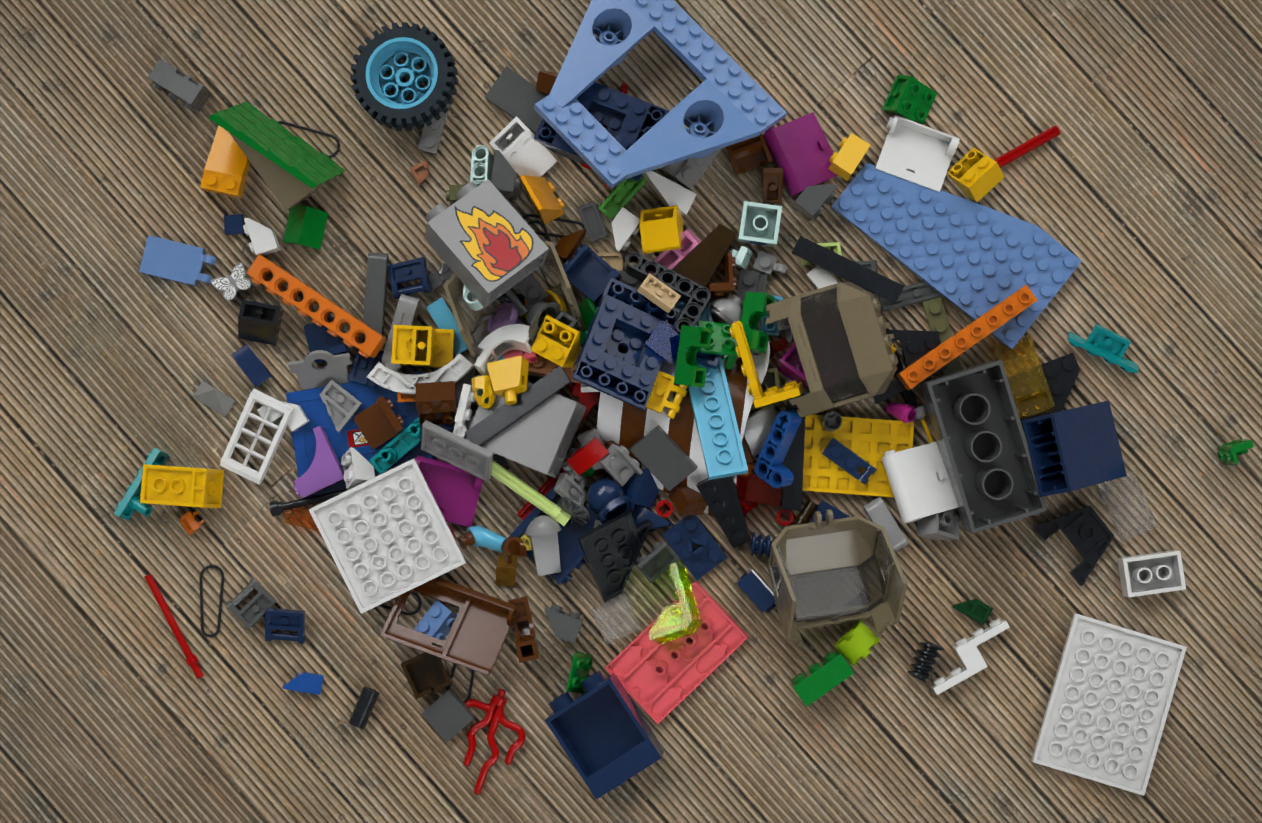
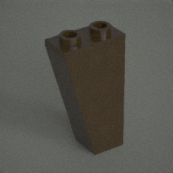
[672,224,737,291]

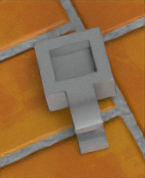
[753,251,788,276]

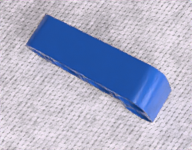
[754,409,802,488]

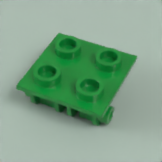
[566,651,593,692]

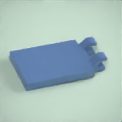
[139,235,217,286]

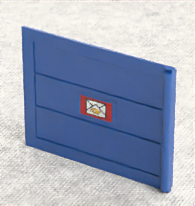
[286,371,436,498]

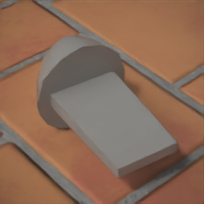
[525,515,562,576]

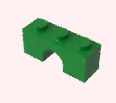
[737,292,775,354]
[674,325,712,387]

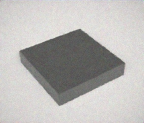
[421,688,476,742]

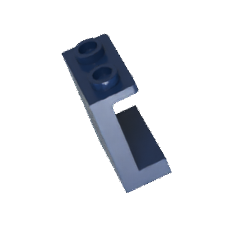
[563,244,622,305]

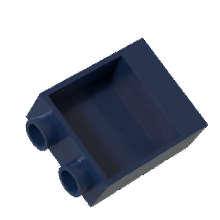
[545,670,665,800]

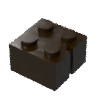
[401,652,454,699]

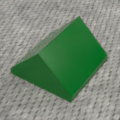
[283,205,329,250]

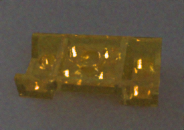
[992,335,1055,419]

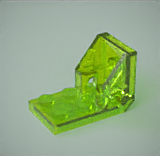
[649,563,702,644]

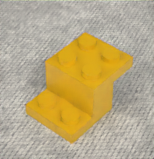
[391,325,455,368]

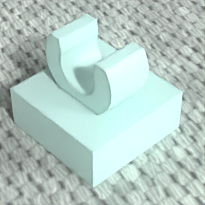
[731,246,753,270]

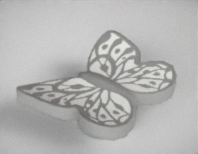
[210,262,252,301]

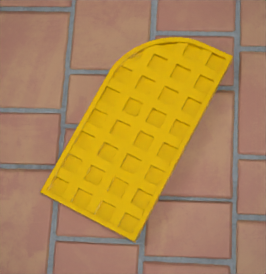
[774,412,914,497]

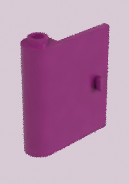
[763,112,838,197]
[415,455,483,527]

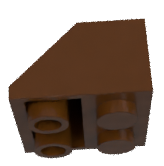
[415,381,458,426]

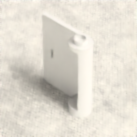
[875,115,960,192]
[881,442,959,524]

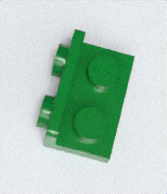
[1217,439,1254,466]

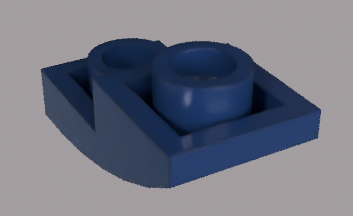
[231,344,271,388]

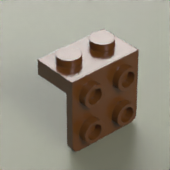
[706,252,737,299]
[354,396,405,449]

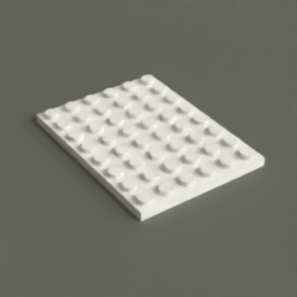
[1031,613,1187,796]

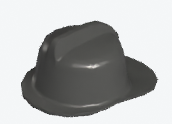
[527,301,561,341]

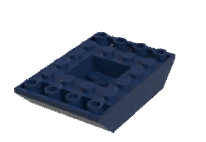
[534,82,670,181]
[572,278,681,411]

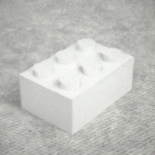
[1117,550,1186,597]

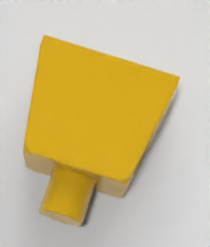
[487,356,529,405]

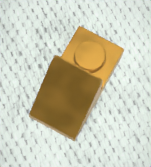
[496,552,518,587]

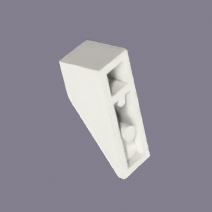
[643,171,696,216]

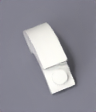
[474,324,534,376]

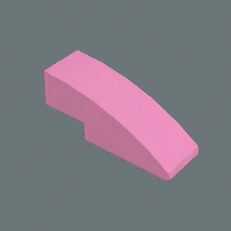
[647,229,701,275]

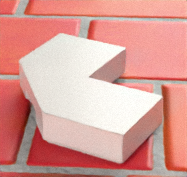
[257,401,309,432]

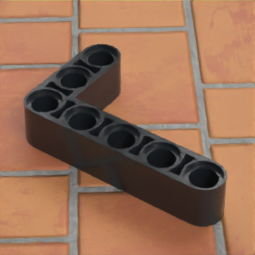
[624,252,711,337]

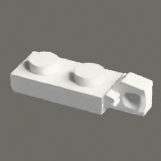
[453,384,475,439]

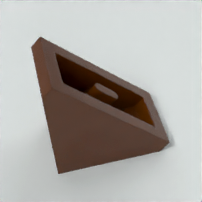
[668,483,707,516]

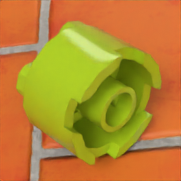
[834,620,880,666]

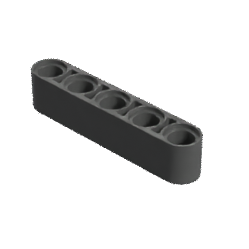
[362,252,389,343]

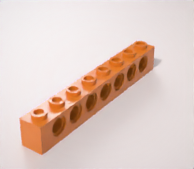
[247,254,387,358]
[897,284,1038,391]

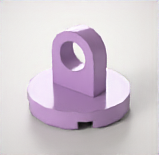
[487,302,525,333]

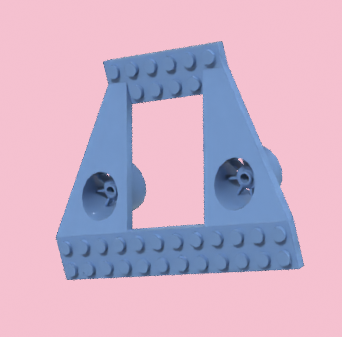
[534,0,787,189]

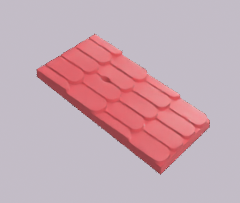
[605,580,749,724]

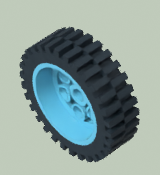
[350,22,458,131]

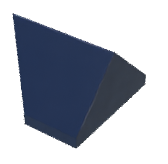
[621,468,659,508]

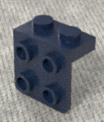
[304,317,350,364]

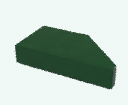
[952,599,993,625]

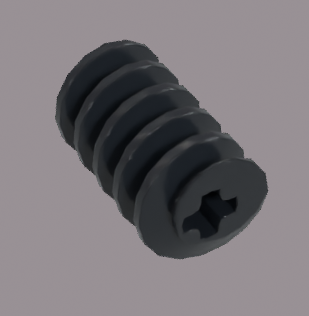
[907,640,944,683]

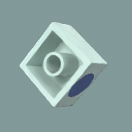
[737,201,782,247]

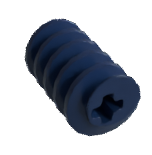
[749,532,777,560]

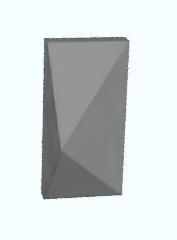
[193,381,235,417]

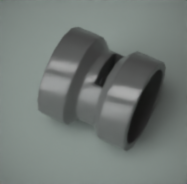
[821,412,842,431]

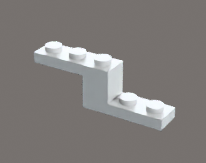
[930,619,1010,695]

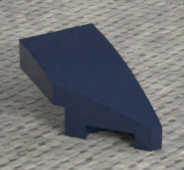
[632,505,672,532]

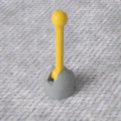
[914,404,934,443]

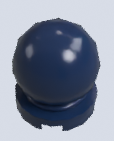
[587,478,635,524]

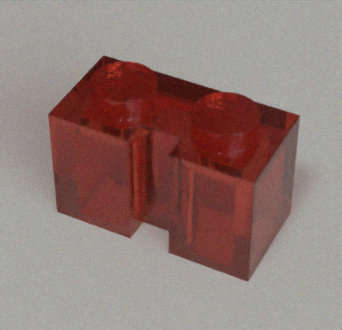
[738,474,782,506]

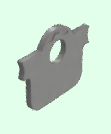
[288,350,352,390]

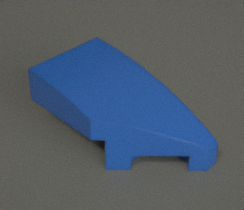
[282,672,324,695]

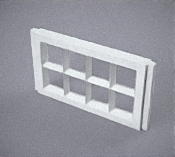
[220,388,294,485]

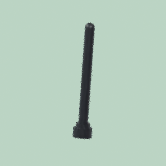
[269,489,348,517]

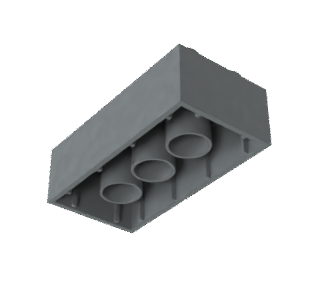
[919,360,1047,534]

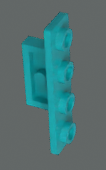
[1067,324,1139,374]

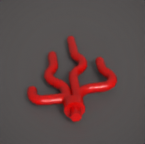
[463,688,526,795]

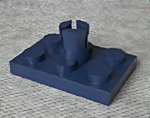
[662,515,727,580]

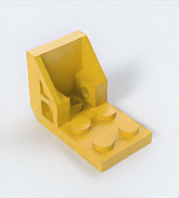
[140,464,224,508]

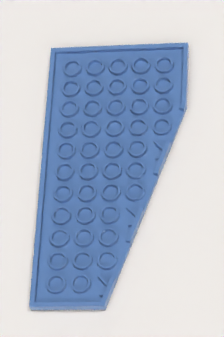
[831,163,1082,350]

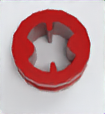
[656,500,673,517]
[776,509,794,526]

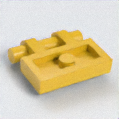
[645,371,688,419]

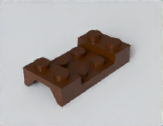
[726,134,772,176]

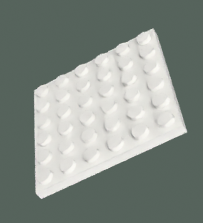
[309,458,466,614]

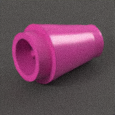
[886,402,916,423]

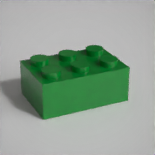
[790,651,854,707]

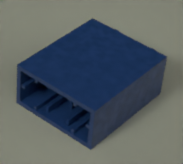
[1022,400,1127,497]

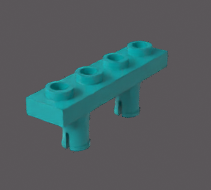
[369,417,440,474]
[114,447,169,520]

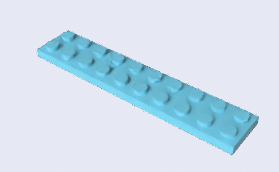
[674,298,748,480]

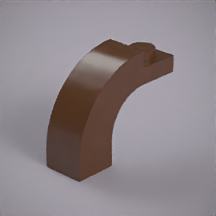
[508,596,539,663]

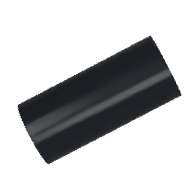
[349,686,380,729]

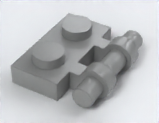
[554,462,590,505]

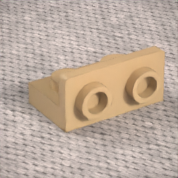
[637,273,681,314]

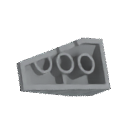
[917,509,959,541]

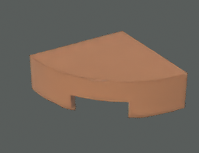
[410,160,429,186]

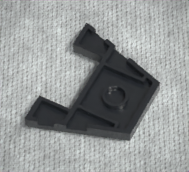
[1033,506,1114,586]

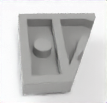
[320,379,363,432]

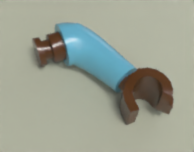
[457,526,527,565]

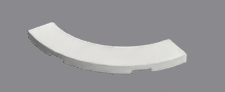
[367,353,474,394]

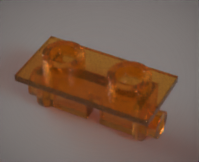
[284,507,320,532]

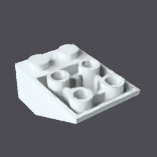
[489,116,557,177]

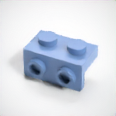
[414,600,457,646]

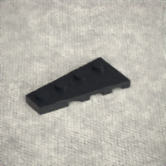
[697,476,751,548]

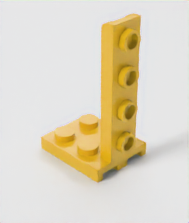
[730,321,804,408]

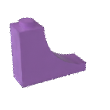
[293,426,344,498]

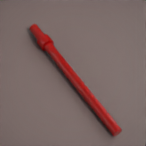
[144,574,204,679]

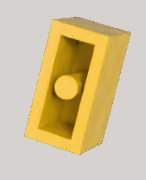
[828,133,871,181]

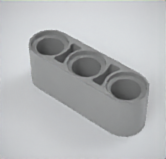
[863,497,908,552]

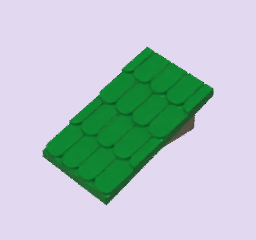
[208,102,346,210]

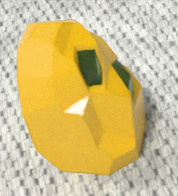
[471,375,496,409]

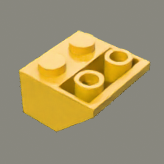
[946,147,1005,202]
[639,205,684,254]
[531,315,580,368]

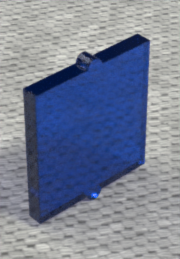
[644,320,680,365]

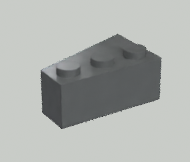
[147,59,212,112]

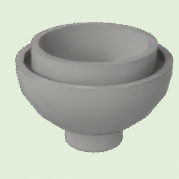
[710,294,743,325]

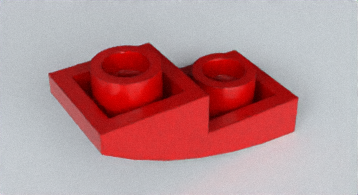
[566,437,609,475]

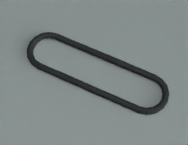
[523,214,586,238]

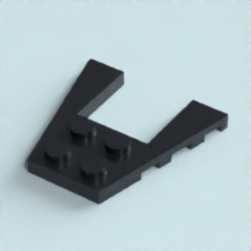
[873,329,946,404]

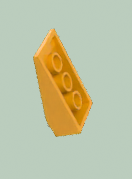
[200,125,250,199]
[520,175,565,225]

